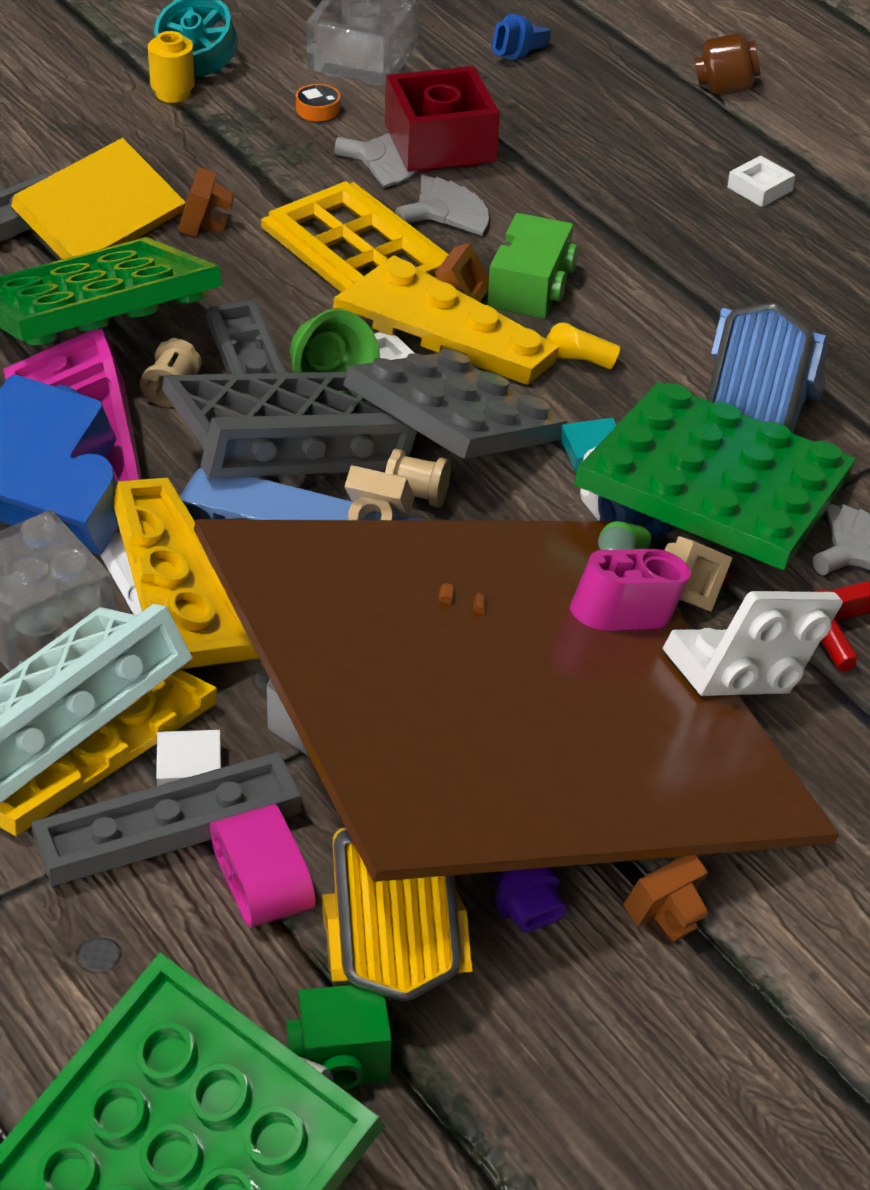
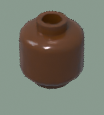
[694,33,761,95]

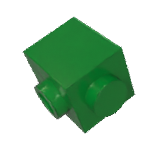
[285,985,391,1091]

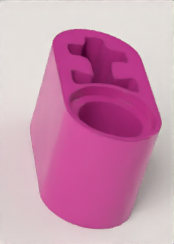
[570,549,691,631]
[210,803,315,928]

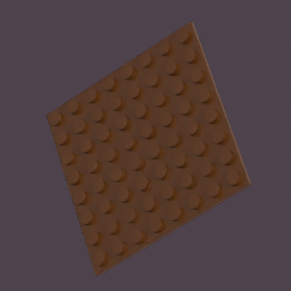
[194,519,839,882]

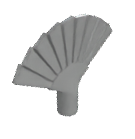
[334,133,419,188]
[395,174,489,236]
[813,504,870,575]

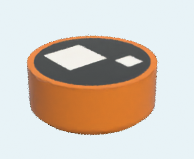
[296,84,340,122]

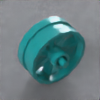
[154,0,239,77]

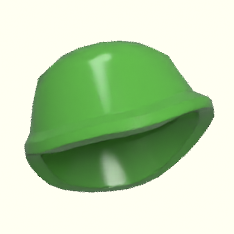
[290,309,380,397]

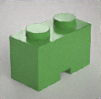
[488,213,579,319]

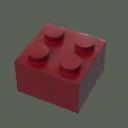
[384,66,500,172]

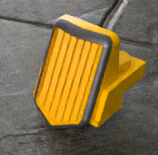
[322,827,472,1002]

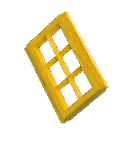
[261,181,449,292]

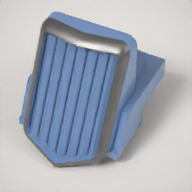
[706,302,829,433]

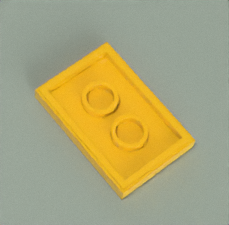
[11,138,186,259]

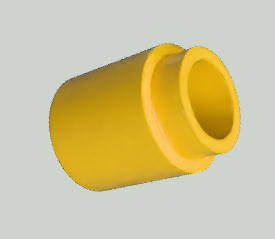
[148,31,195,103]

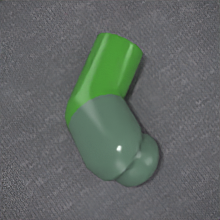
[598,521,651,550]

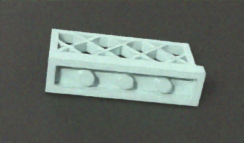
[0,604,193,803]

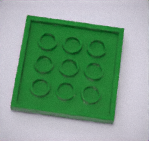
[0,237,223,345]
[573,381,856,570]
[0,952,386,1190]

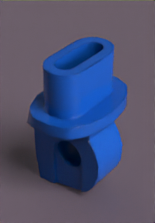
[492,14,552,60]

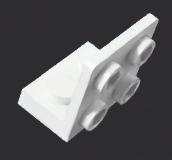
[662,591,843,696]

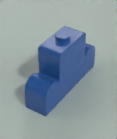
[0,375,119,555]

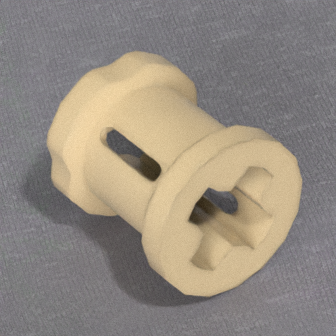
[140,338,202,408]
[385,449,451,508]

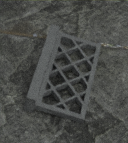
[162,372,417,478]

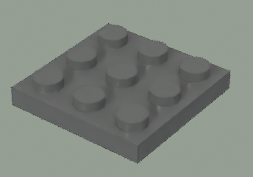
[343,349,567,459]

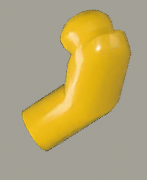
[546,323,620,370]

